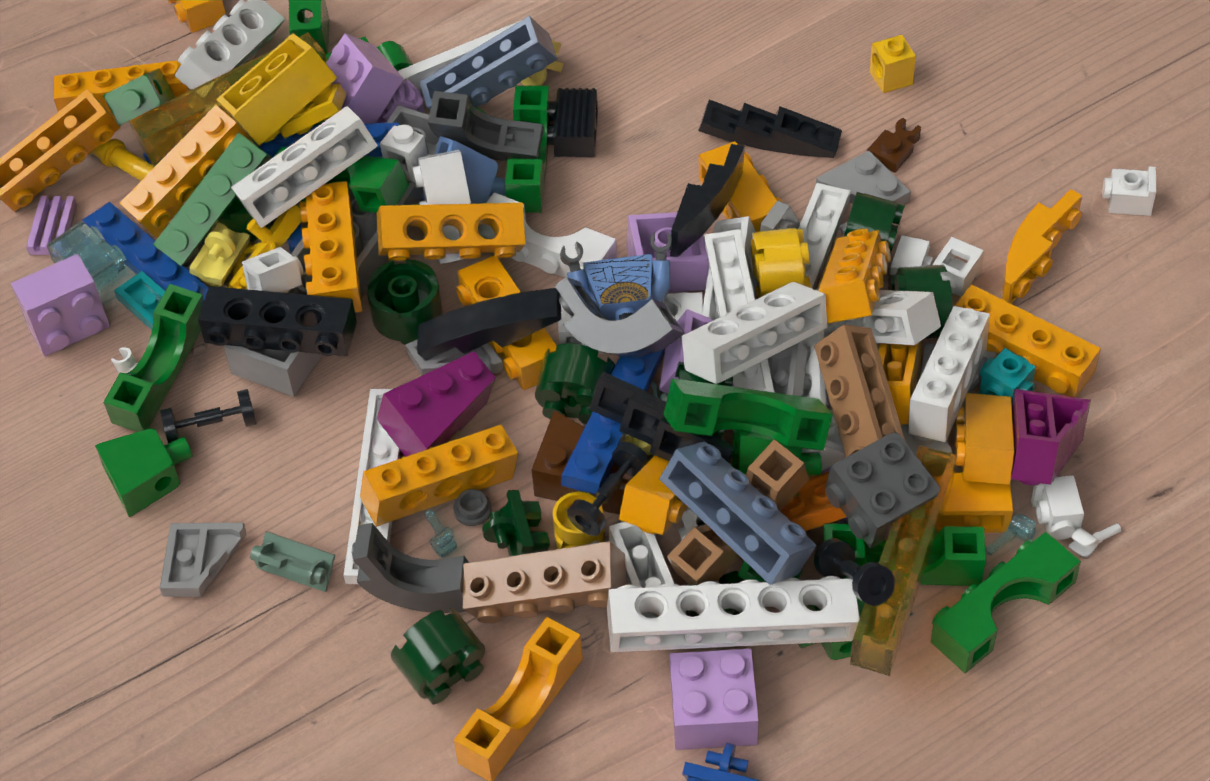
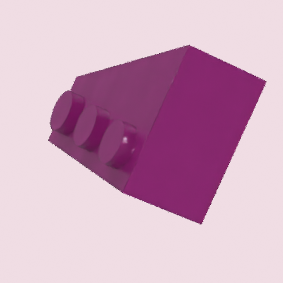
[377,351,496,457]
[1011,389,1091,486]

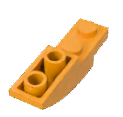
[1002,189,1083,304]

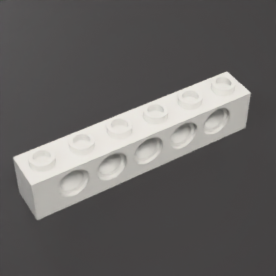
[607,576,860,652]

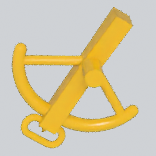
[226,205,302,289]

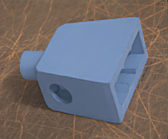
[421,136,506,204]

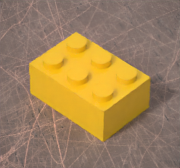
[216,33,337,146]

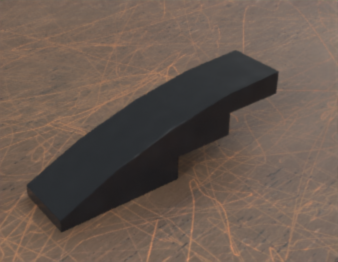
[698,99,842,158]
[670,144,745,257]
[417,288,562,361]
[589,372,734,463]

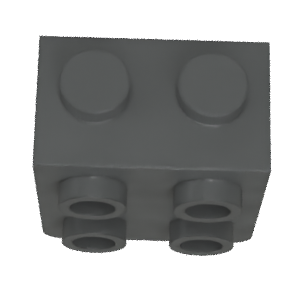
[825,432,940,549]

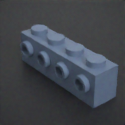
[419,16,558,110]
[659,441,817,585]

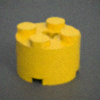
[751,228,811,299]

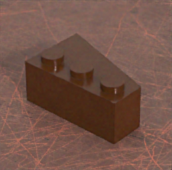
[531,411,633,515]

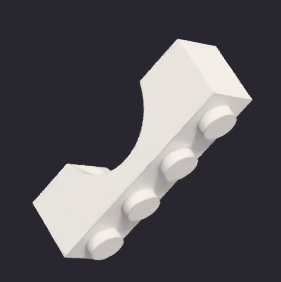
[478,193,617,278]

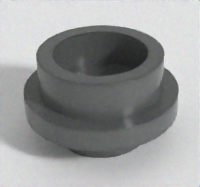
[453,489,492,526]

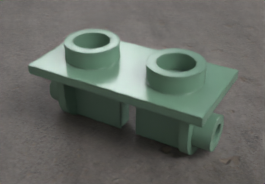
[250,531,335,592]

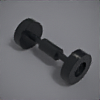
[160,389,257,444]
[567,442,650,536]
[814,538,895,606]

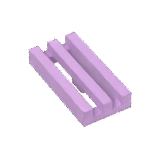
[26,196,77,255]

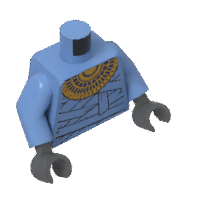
[560,232,672,321]

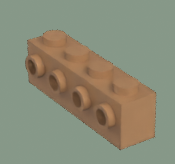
[814,324,905,457]
[463,541,626,623]

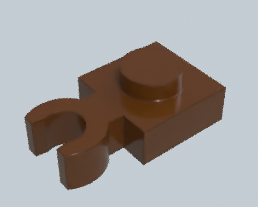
[867,118,921,173]

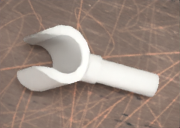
[111,347,138,374]
[1068,523,1121,558]

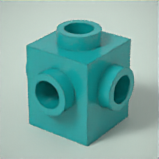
[979,348,1036,406]

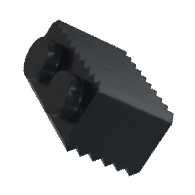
[547,88,598,157]

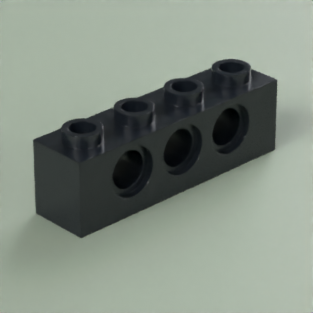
[198,286,357,356]

